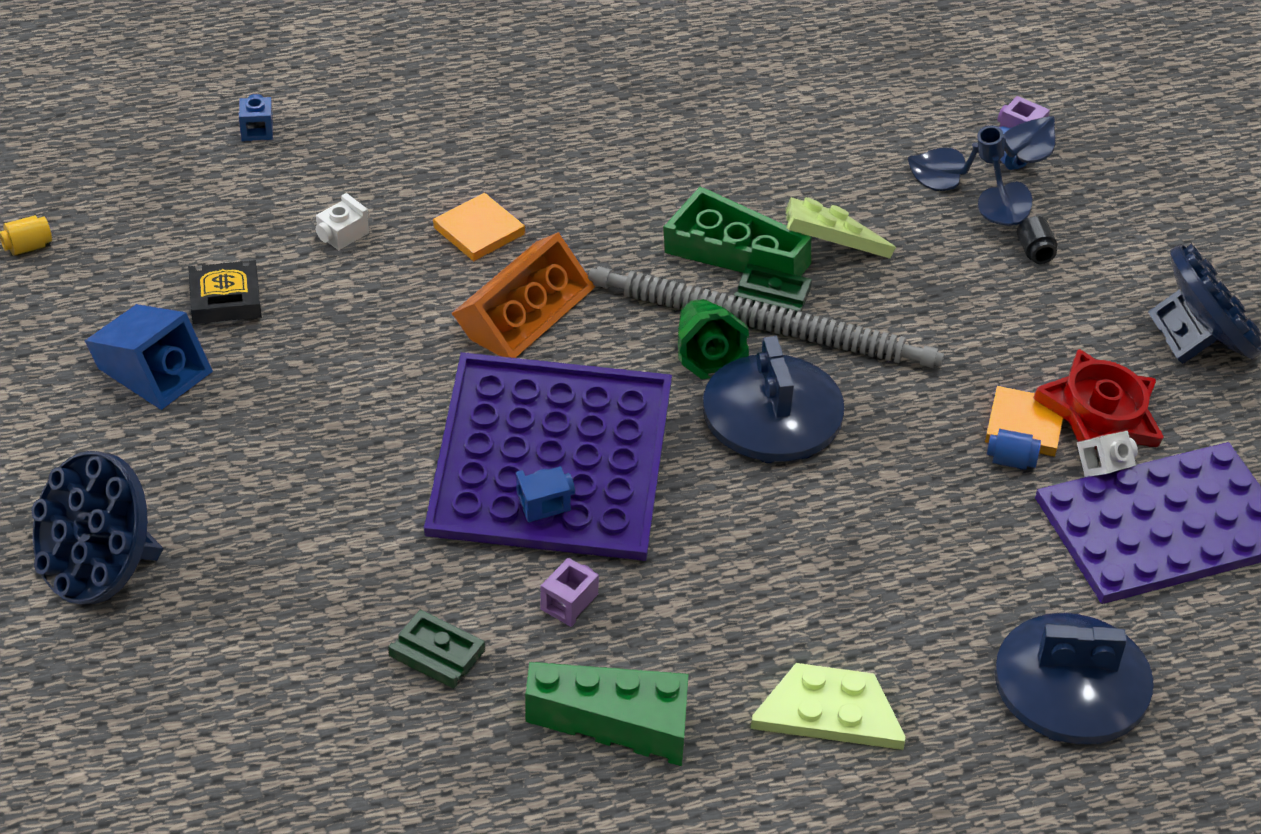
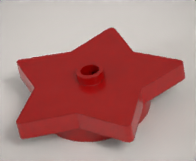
[1033,349,1164,450]

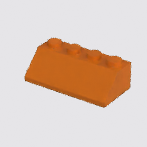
[452,232,595,358]

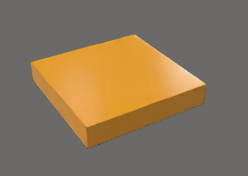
[433,192,525,262]
[985,386,1063,457]

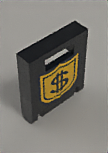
[188,260,262,324]

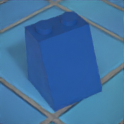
[85,304,213,409]

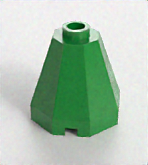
[678,299,749,380]

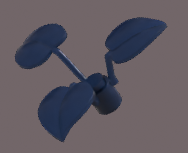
[908,116,1056,226]

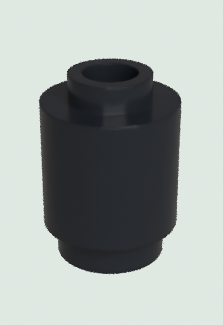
[1016,216,1058,264]

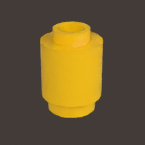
[0,215,52,256]

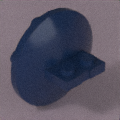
[1148,243,1261,364]
[703,336,844,463]
[32,451,164,604]
[995,613,1154,744]

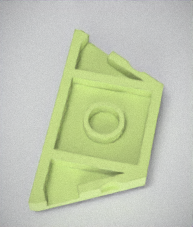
[786,197,896,258]
[751,663,906,750]

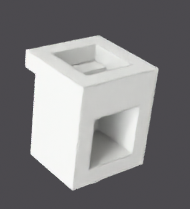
[316,193,369,251]
[1077,431,1138,477]

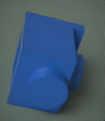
[239,94,273,141]
[516,466,575,522]

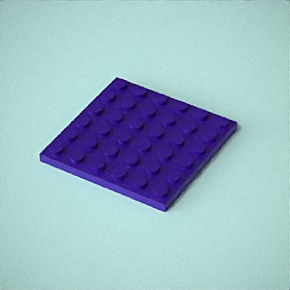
[424,352,672,561]

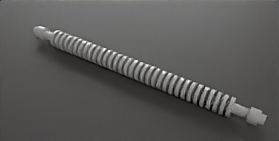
[588,266,944,368]

